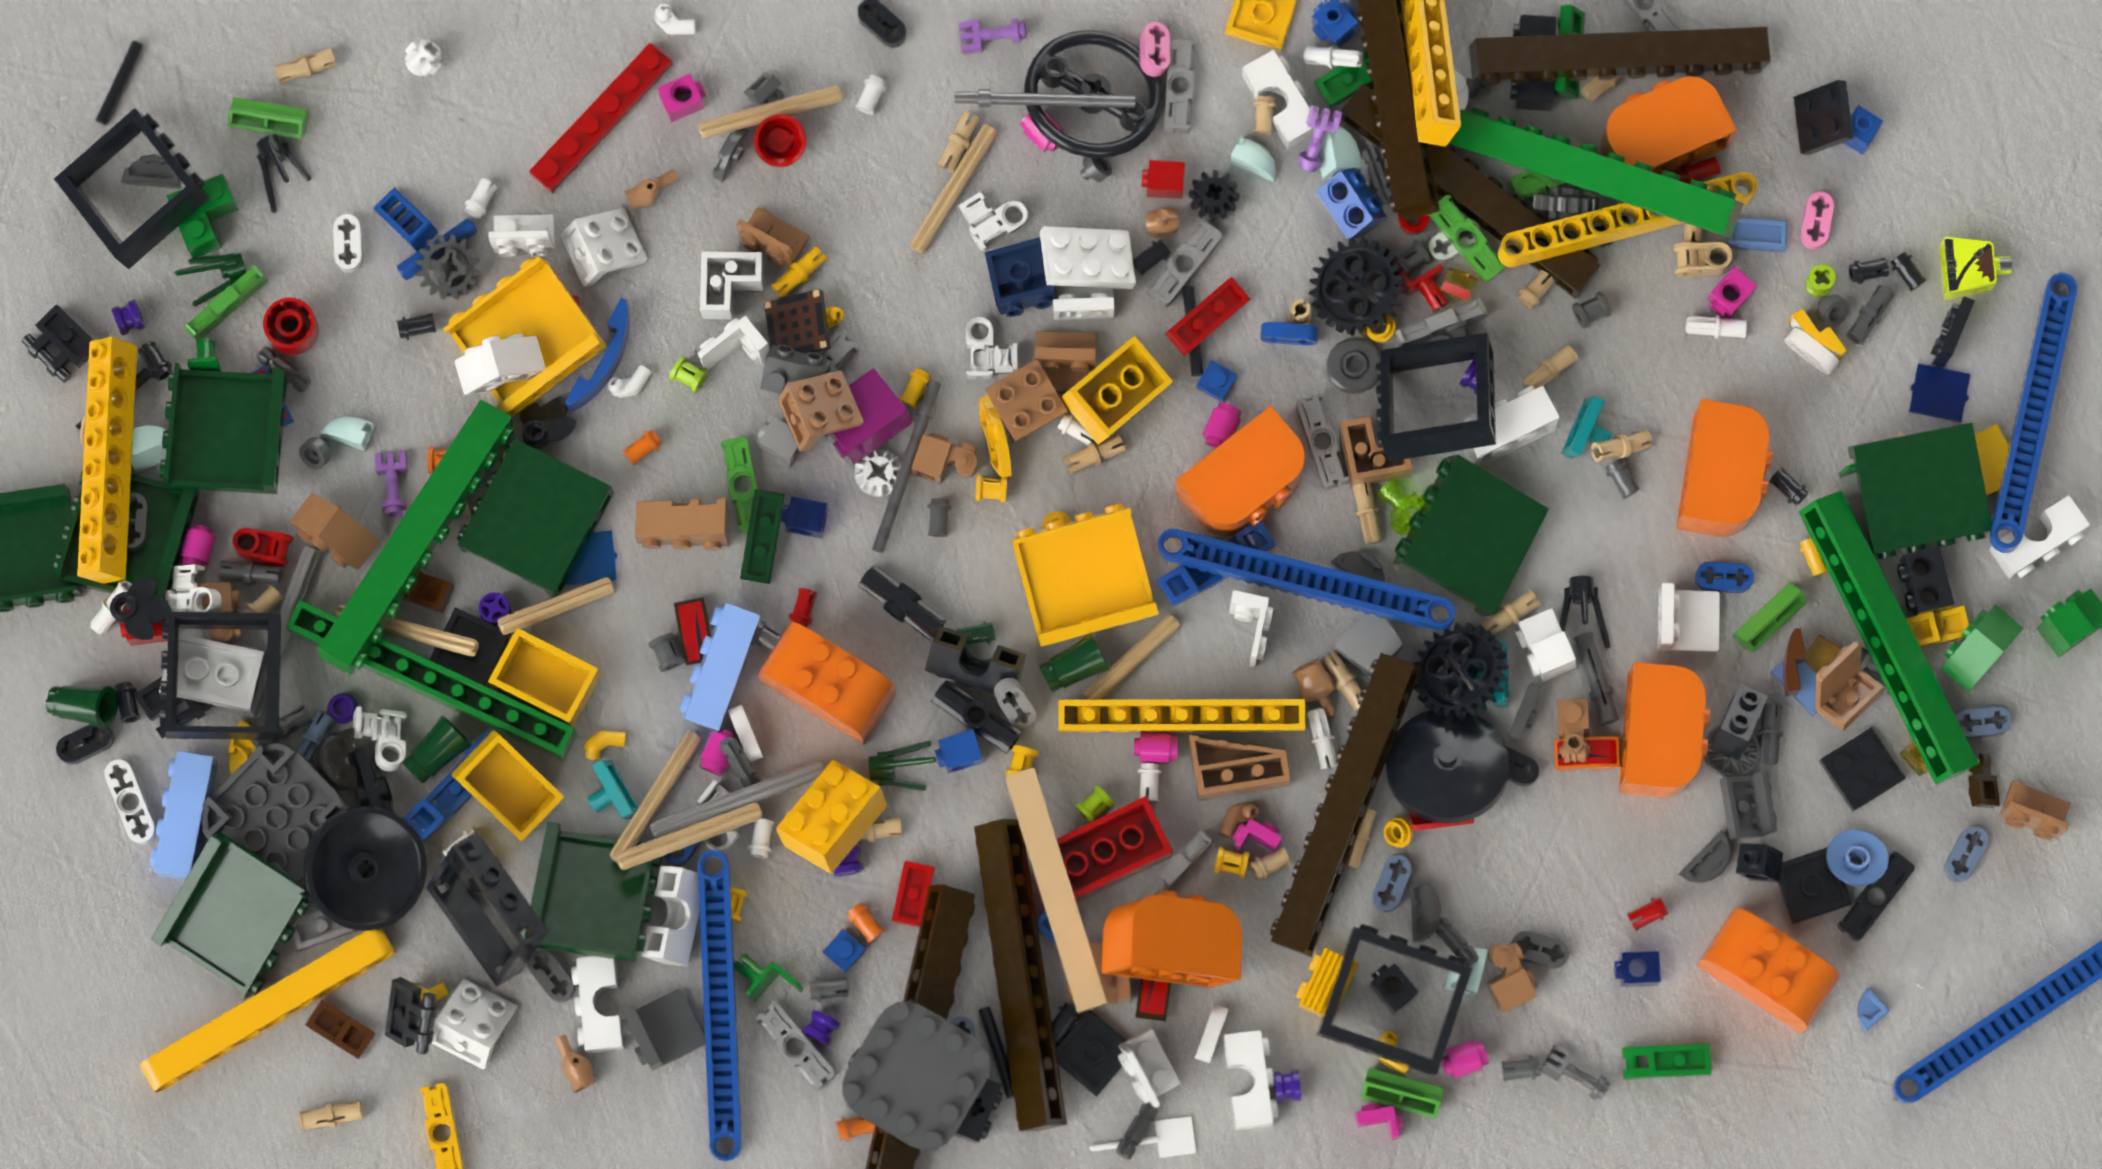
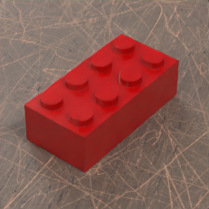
[1057,796,1173,903]

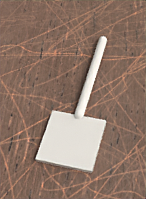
[1089,1116,1197,1158]

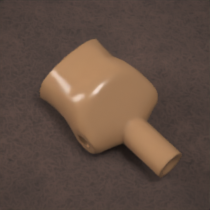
[624,169,680,211]
[1145,208,1179,239]
[1292,659,1336,718]
[554,1034,595,1093]

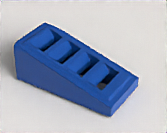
[373,187,438,252]

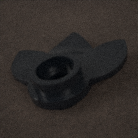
[520,396,577,449]
[110,579,172,641]

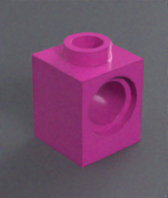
[657,74,706,123]
[1707,266,1757,319]

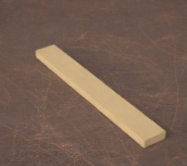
[1005,767,1107,1014]

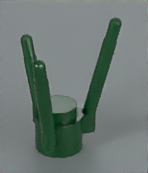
[175,252,246,306]
[869,741,936,791]

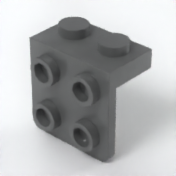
[621,990,705,1071]

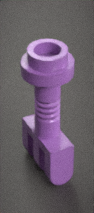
[959,19,1026,54]
[1298,105,1342,172]
[375,450,408,517]

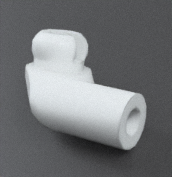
[654,4,695,35]
[608,365,652,398]

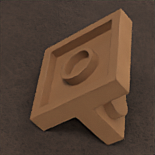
[1035,331,1096,393]

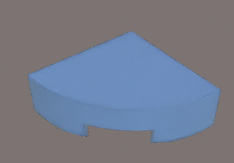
[1857,988,1890,1032]

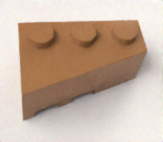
[635,497,730,551]
[1189,735,1291,801]

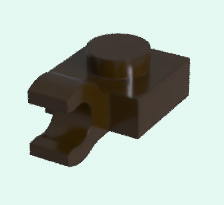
[1968,753,2000,808]

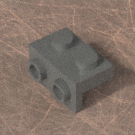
[760,345,831,394]
[1719,771,1777,840]

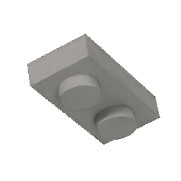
[293,910,357,952]

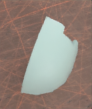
[1319,126,1362,179]
[1230,136,1277,182]
[320,416,376,451]
[131,425,167,474]
[1445,948,1487,996]

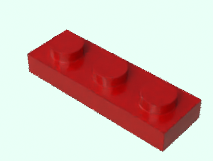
[1165,277,1251,356]

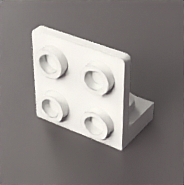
[560,208,647,288]
[488,214,555,257]
[1053,285,1114,320]
[698,316,770,370]
[1657,583,1720,652]
[1229,590,1274,667]
[432,979,517,1070]
[1117,1028,1181,1108]

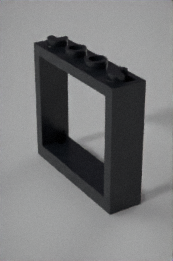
[54,108,210,269]
[1376,333,1496,462]
[160,612,282,740]
[426,831,549,987]
[1316,924,1472,1076]

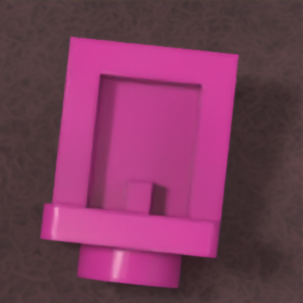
[1232,818,1282,852]
[1355,1103,1403,1140]

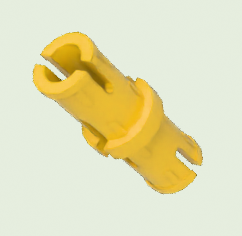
[770,245,828,298]

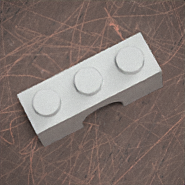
[1242,50,1320,150]
[1989,495,2090,580]
[641,866,700,967]
[572,956,625,1054]
[1223,1030,1278,1131]

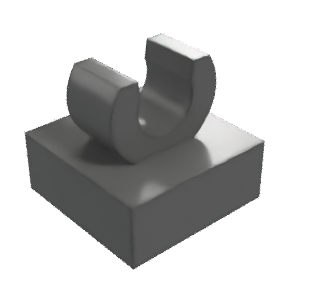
[744,72,784,105]

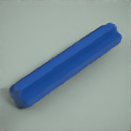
[397,218,477,280]

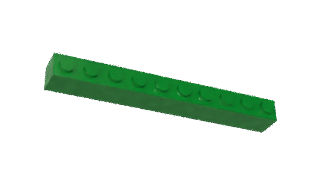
[1449,107,1743,238]
[317,400,515,676]
[1798,491,1979,785]
[286,600,578,762]

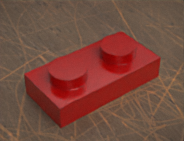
[891,861,935,928]

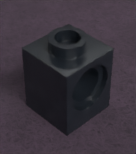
[1736,843,1783,883]
[1370,963,1419,1014]

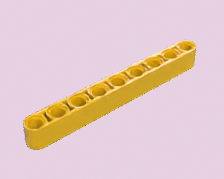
[1498,172,1758,267]
[140,928,396,1093]

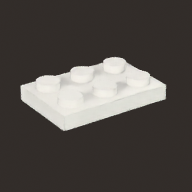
[1040,226,1136,289]
[159,634,264,713]

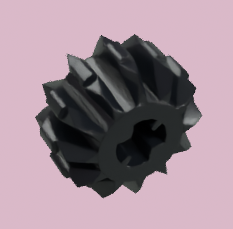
[1188,169,1240,222]

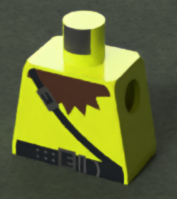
[1939,237,2012,300]

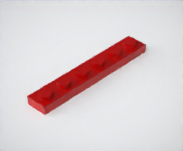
[529,42,673,193]

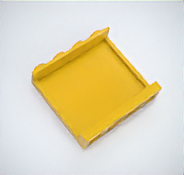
[443,256,608,418]
[1010,503,1159,647]

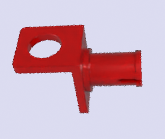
[1394,262,1449,313]

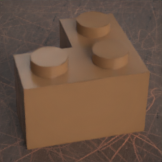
[1339,416,1412,488]
[290,493,380,570]

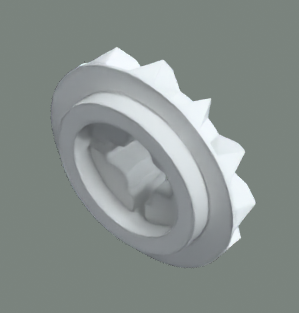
[854,449,901,497]

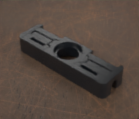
[1837,852,1915,942]

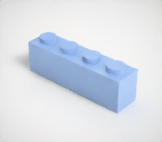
[679,603,760,731]
[150,751,218,880]

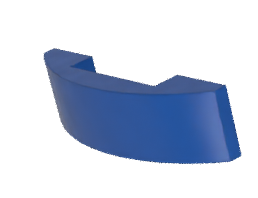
[565,298,630,412]
[1157,522,1276,606]
[403,731,489,841]

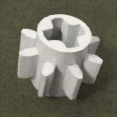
[404,39,442,77]

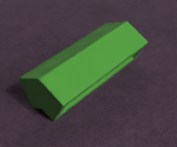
[228,97,309,139]
[1732,582,1808,653]
[1361,1068,1444,1118]

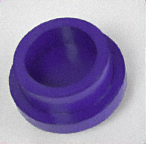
[328,693,359,724]

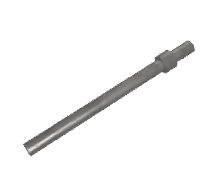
[954,89,1135,108]
[872,380,941,553]

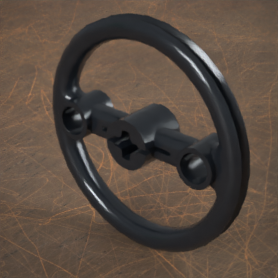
[1024,30,1163,158]

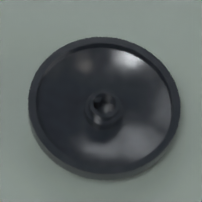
[1386,711,1509,824]
[303,806,427,931]

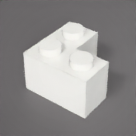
[700,252,764,320]
[454,333,546,395]
[1515,608,1576,683]

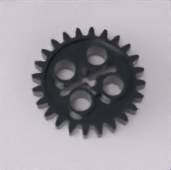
[1309,237,1407,336]
[1413,622,1509,721]

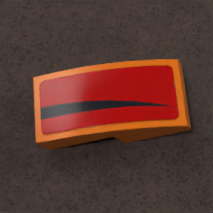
[1554,737,1622,771]

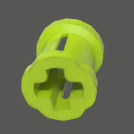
[1805,264,1836,297]
[669,356,709,394]
[1074,785,1115,823]

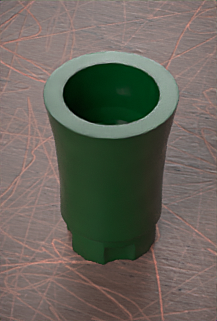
[1039,633,1110,692]
[45,685,118,729]
[402,715,472,783]

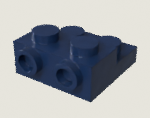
[984,237,1059,317]

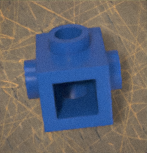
[1312,0,1359,48]

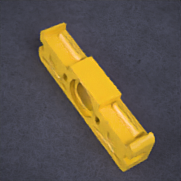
[419,1083,464,1169]

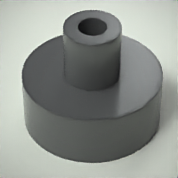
[1080,157,1112,182]
[1817,294,1850,326]
[299,437,331,469]

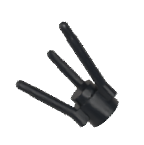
[256,134,311,213]
[1559,576,1610,649]

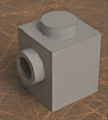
[757,417,800,466]

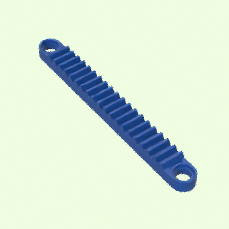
[1990,273,2077,553]
[1158,528,1455,631]
[698,850,742,1161]
[1892,940,2102,1104]

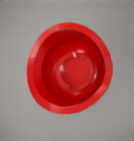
[754,114,806,167]

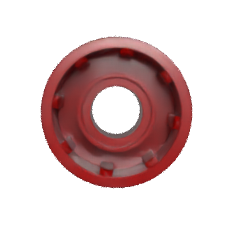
[263,297,319,355]

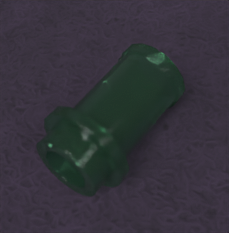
[956,620,996,646]

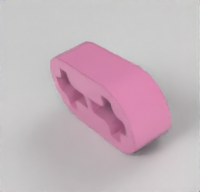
[1140,22,1170,77]
[1800,191,1834,250]

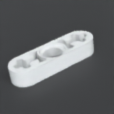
[104,760,157,845]

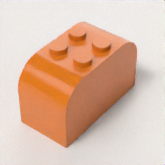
[1601,76,1737,175]
[1676,399,1773,537]
[1175,405,1305,537]
[758,622,896,745]
[1618,662,1710,797]
[1102,891,1242,988]
[1696,908,1840,1033]

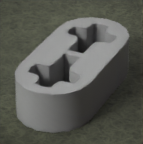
[994,678,1036,728]

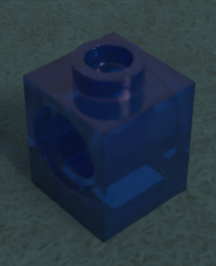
[781,496,828,539]
[1614,951,1661,987]

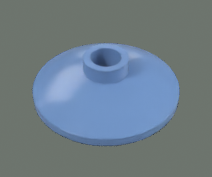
[1826,830,1888,886]

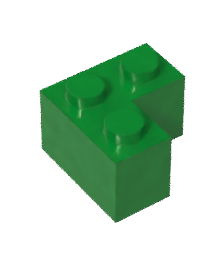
[166,173,239,258]
[2036,588,2102,658]
[1941,604,2023,692]

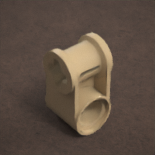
[1673,242,1733,278]

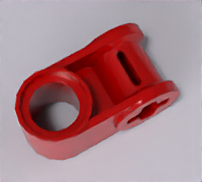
[232,528,294,568]

